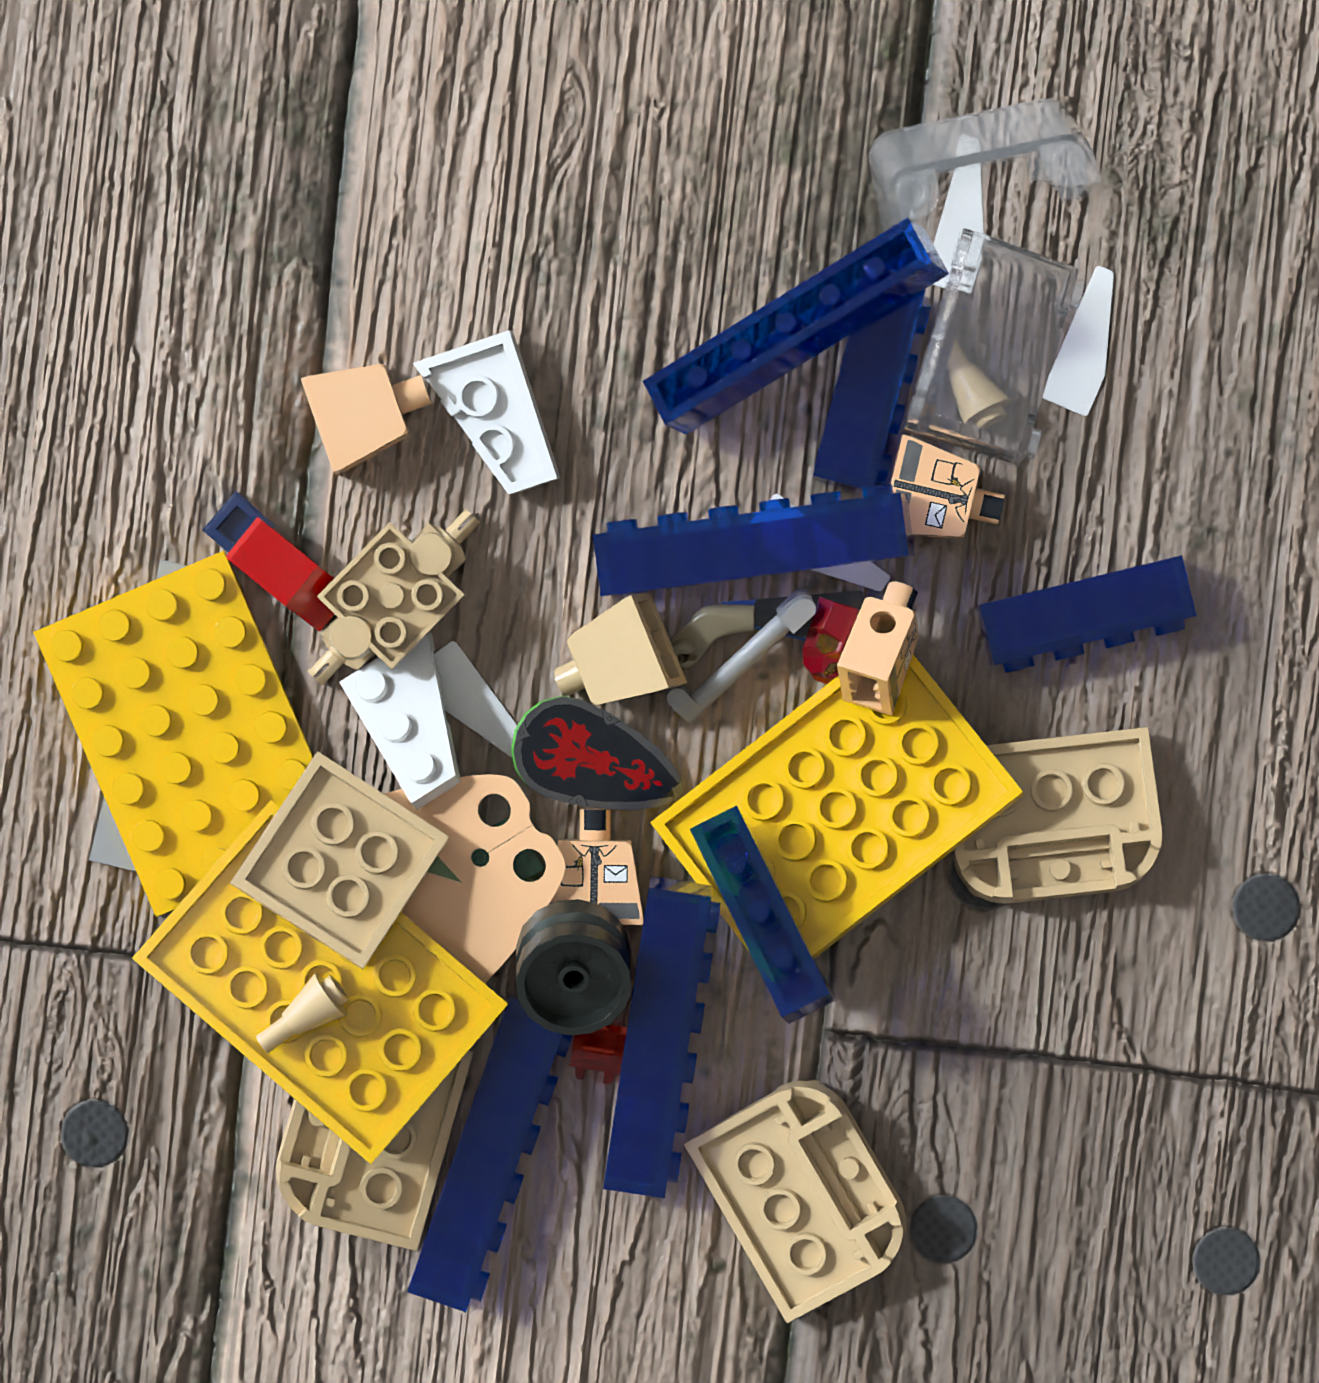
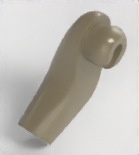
[670,604,756,670]

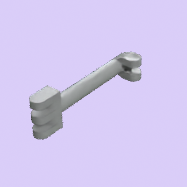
[666,588,816,724]

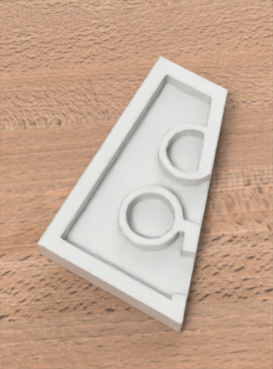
[413,330,561,494]
[339,632,461,810]

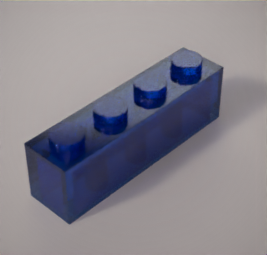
[811,274,932,494]
[976,555,1197,673]
[690,805,836,1024]

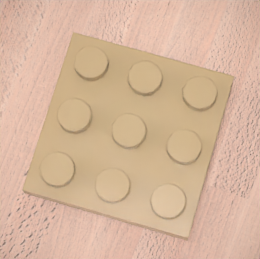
[230,751,449,970]

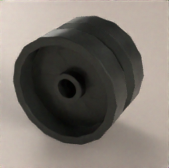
[516,899,632,1035]

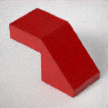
[225,517,334,632]

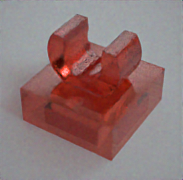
[569,1025,628,1084]

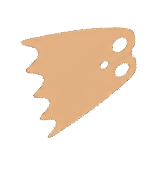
[384,774,566,983]

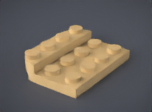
[953,727,1162,904]
[276,1049,473,1251]
[684,1080,907,1323]

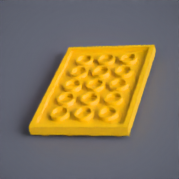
[33,550,314,917]
[650,655,1024,987]
[132,800,508,1164]

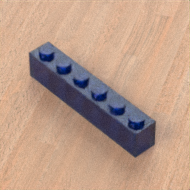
[643,217,949,435]
[593,484,915,596]
[603,876,721,1199]
[407,993,573,1312]

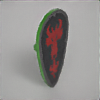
[511,696,684,810]

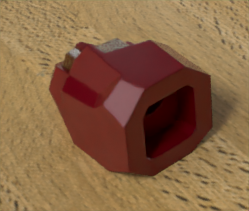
[802,597,860,684]

